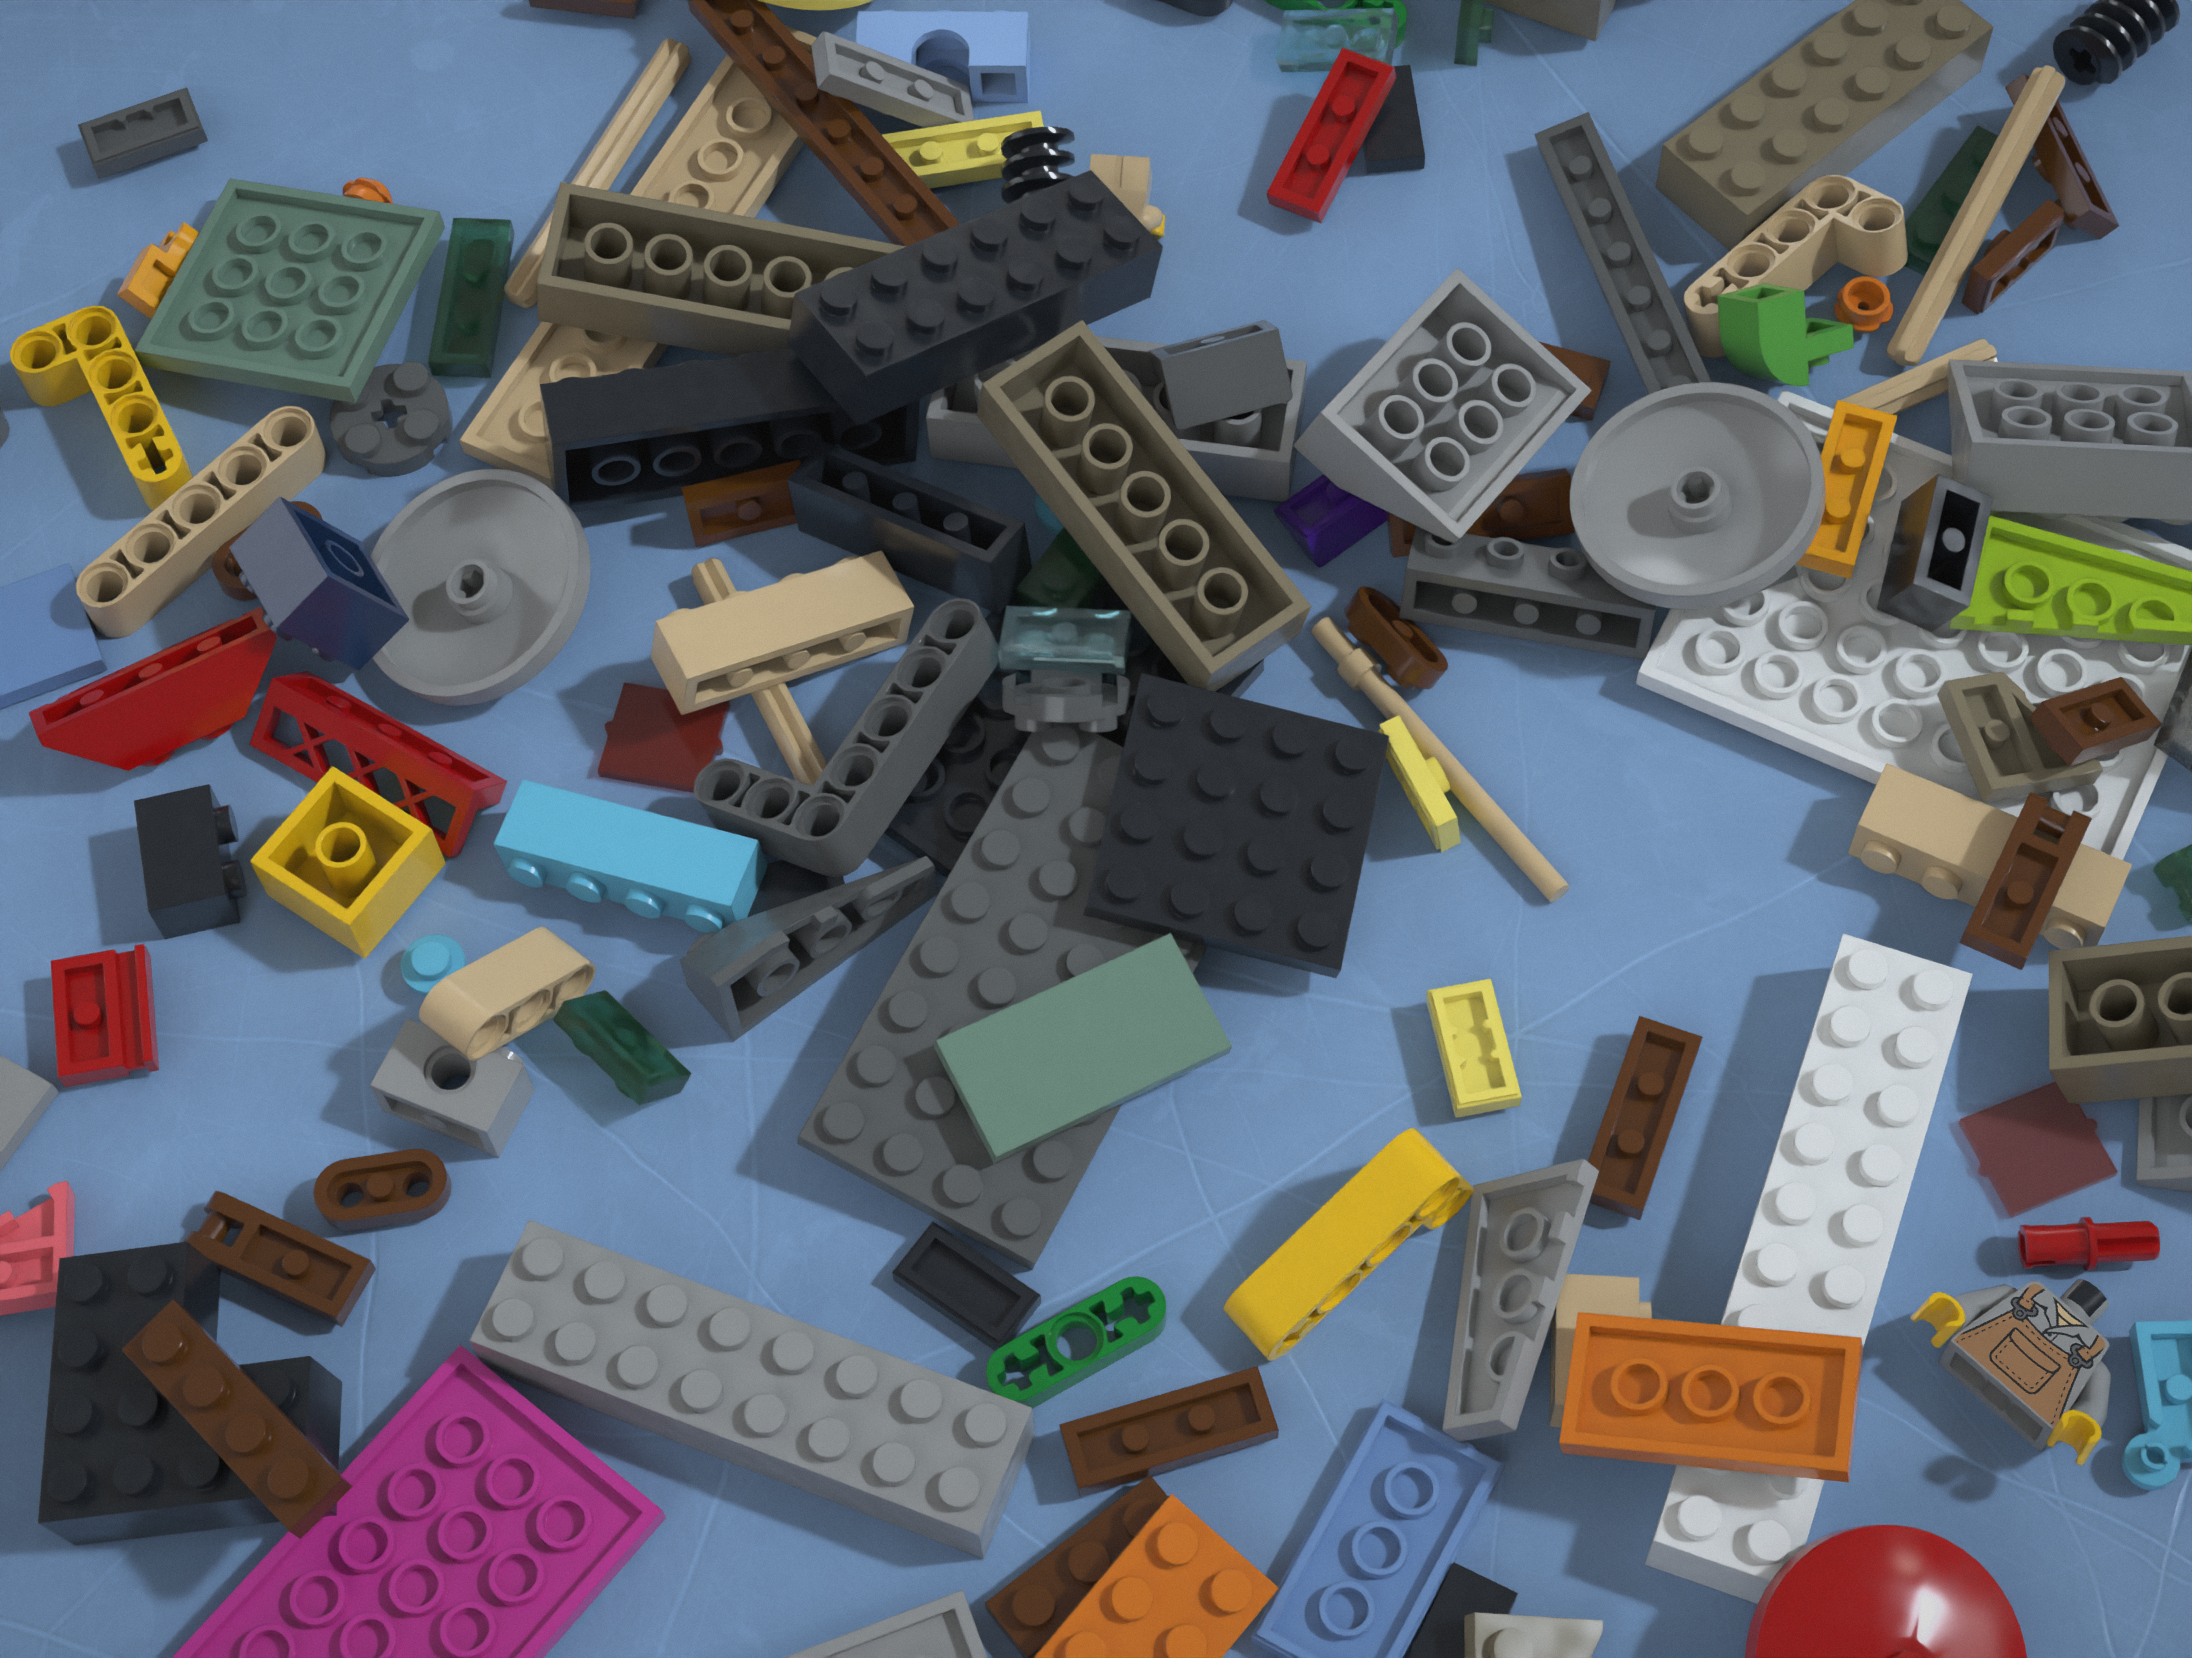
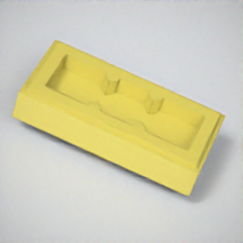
[1378,715,1461,852]
[1426,979,1522,1118]

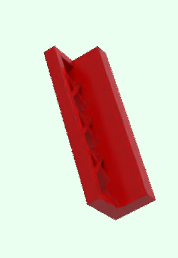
[249,671,507,858]

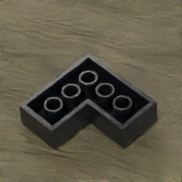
[38,1242,342,1546]

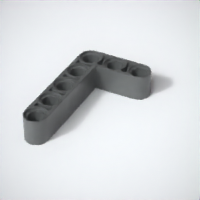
[693,598,1000,877]

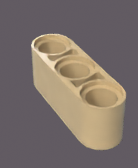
[419,926,596,1061]

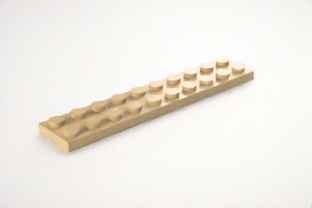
[460,25,817,491]

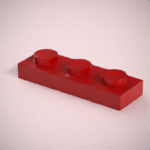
[1266,48,1396,223]

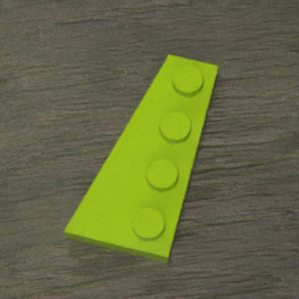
[1949,515,2192,646]

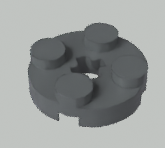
[329,361,453,477]
[1002,668,1130,732]

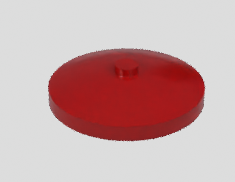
[1745,1525,2027,1658]

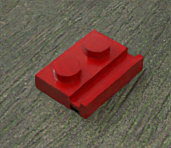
[51,944,159,1087]

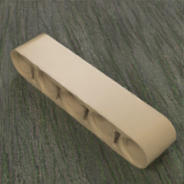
[76,406,327,639]

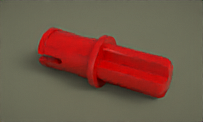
[2018,1217,2160,1271]

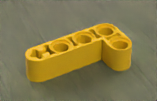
[10,305,194,511]
[1223,1128,1474,1361]

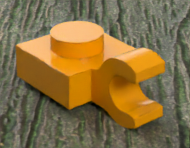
[117,222,199,319]

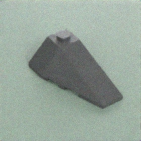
[680,856,939,1042]

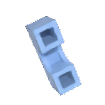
[855,10,1031,102]

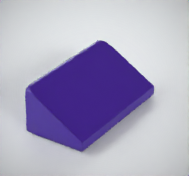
[1273,474,1387,568]

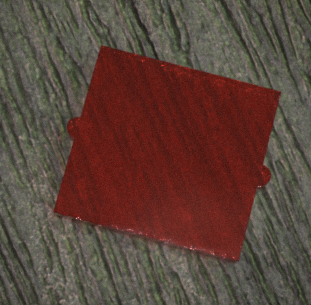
[597,682,730,793]
[1958,1081,2118,1218]

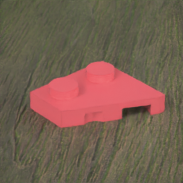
[0,1181,75,1316]

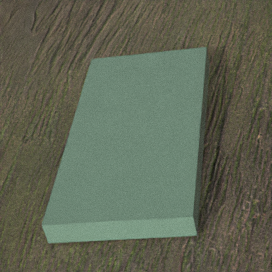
[934,933,1232,1163]

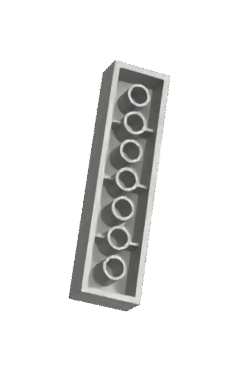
[469,1220,1036,1559]

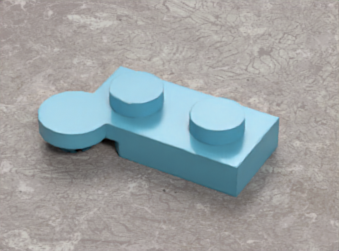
[2121,1320,2192,1491]

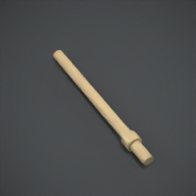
[1311,617,1570,902]

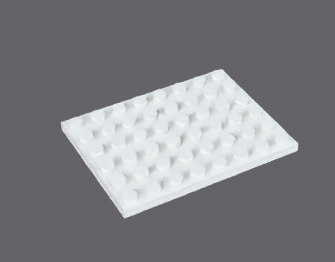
[1636,389,2192,860]

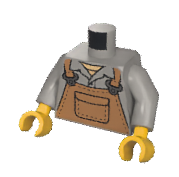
[1910,1279,2111,1466]

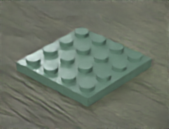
[134,178,445,403]

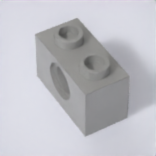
[370,1018,535,1158]

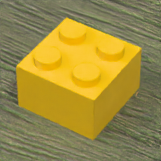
[250,766,446,959]

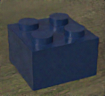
[229,496,409,670]

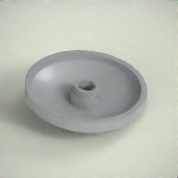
[1570,382,1826,609]
[370,469,591,706]

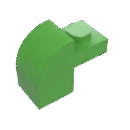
[1717,283,1854,386]

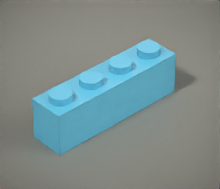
[493,779,768,934]

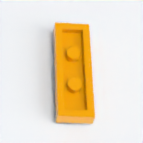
[1796,400,1897,579]

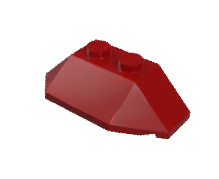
[28,606,278,771]

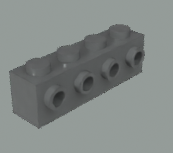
[1399,526,1656,660]

